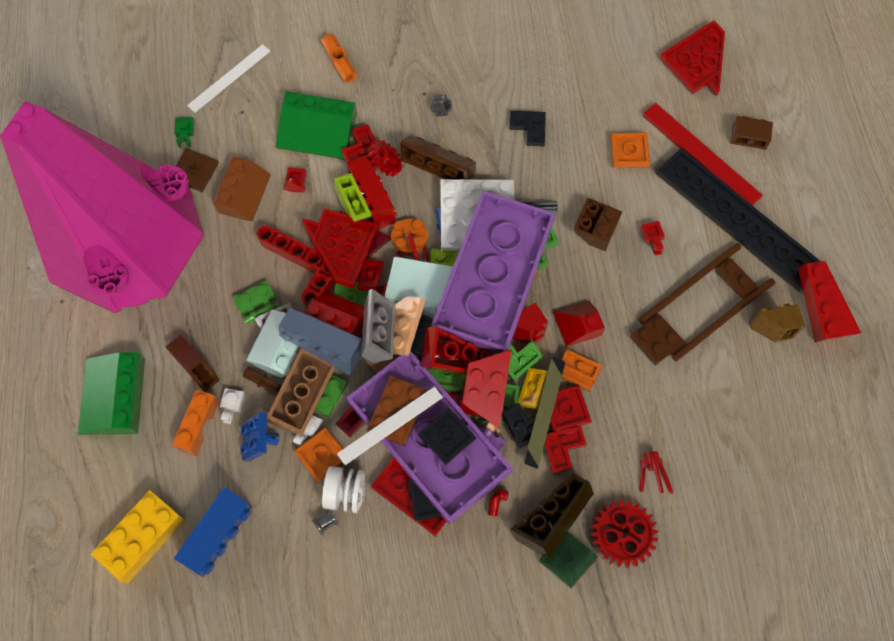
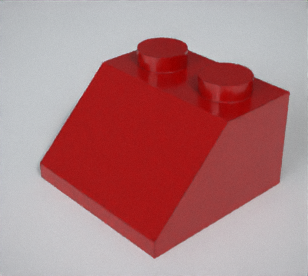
[512,303,548,343]

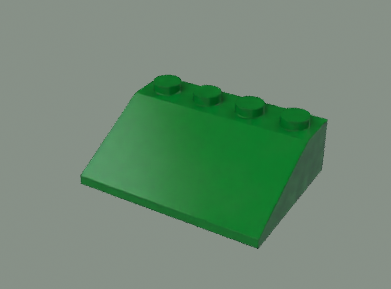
[276,91,357,160]
[78,352,145,435]

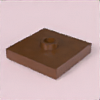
[176,148,219,193]

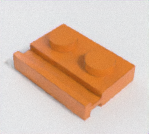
[561,349,602,392]

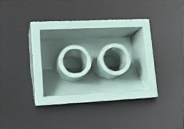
[246,309,300,378]

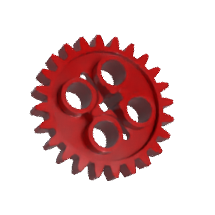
[590,499,659,568]

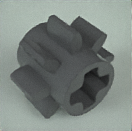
[430,94,452,117]

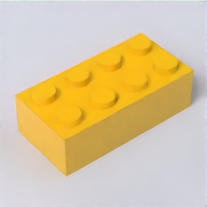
[90,490,185,584]

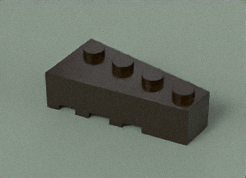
[510,473,594,559]

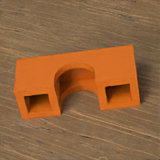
[172,389,219,456]

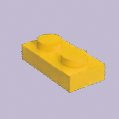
[517,368,548,409]

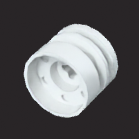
[322,466,366,514]

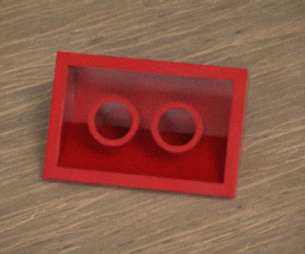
[304,292,364,338]

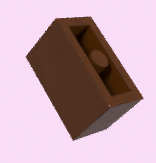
[730,116,773,150]

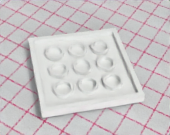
[440,179,515,251]

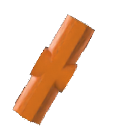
[321,33,357,83]

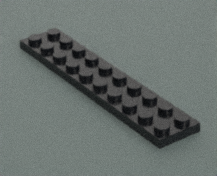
[656,148,820,292]

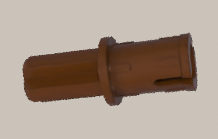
[243,366,281,393]

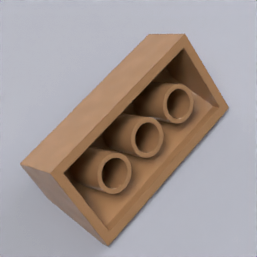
[267,348,335,435]

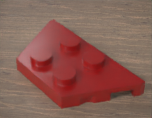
[463,349,512,427]

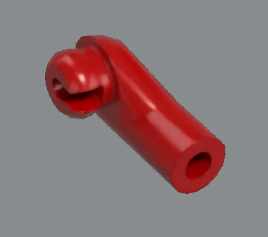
[488,488,509,516]

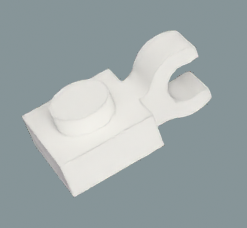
[220,388,245,424]
[293,415,323,447]

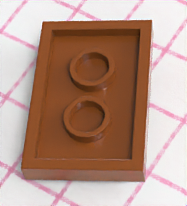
[367,376,428,447]

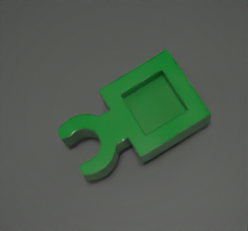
[175,117,195,148]

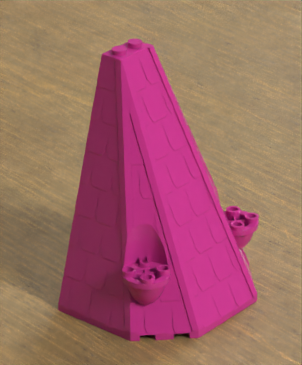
[0,101,204,313]

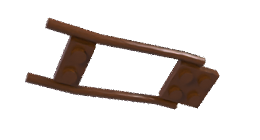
[630,243,776,366]

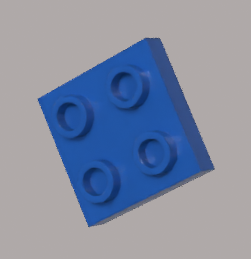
[240,412,279,462]

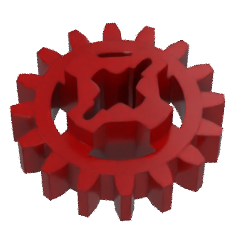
[367,139,403,177]

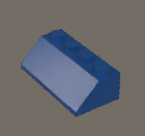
[173,487,252,577]

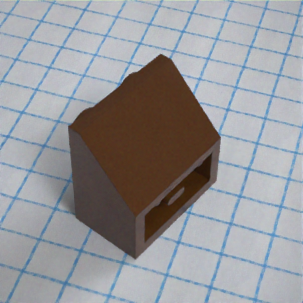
[573,198,622,252]

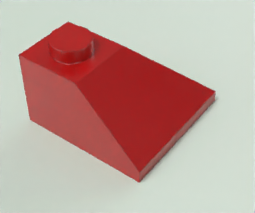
[553,301,605,347]

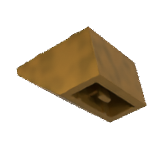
[750,303,805,342]

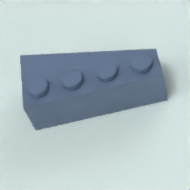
[278,308,362,376]

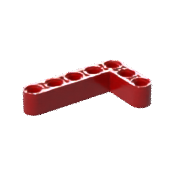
[257,226,335,309]

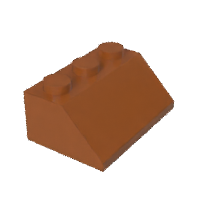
[214,156,271,222]

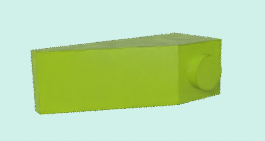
[334,173,372,222]

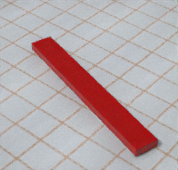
[643,103,763,206]

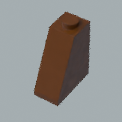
[165,335,220,392]

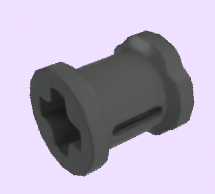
[312,510,339,536]

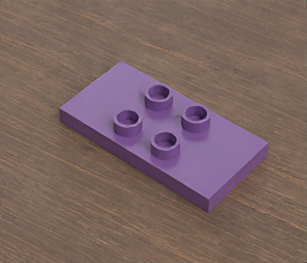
[431,191,556,354]
[346,351,513,525]

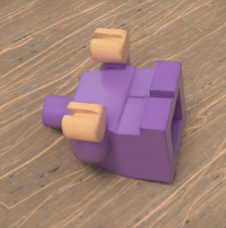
[477,422,507,452]

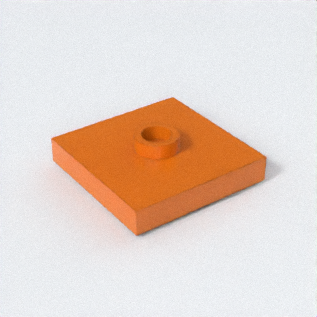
[610,132,650,168]
[294,427,344,483]

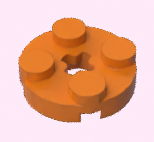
[391,218,428,255]

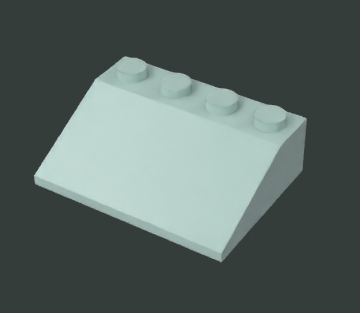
[385,257,453,319]

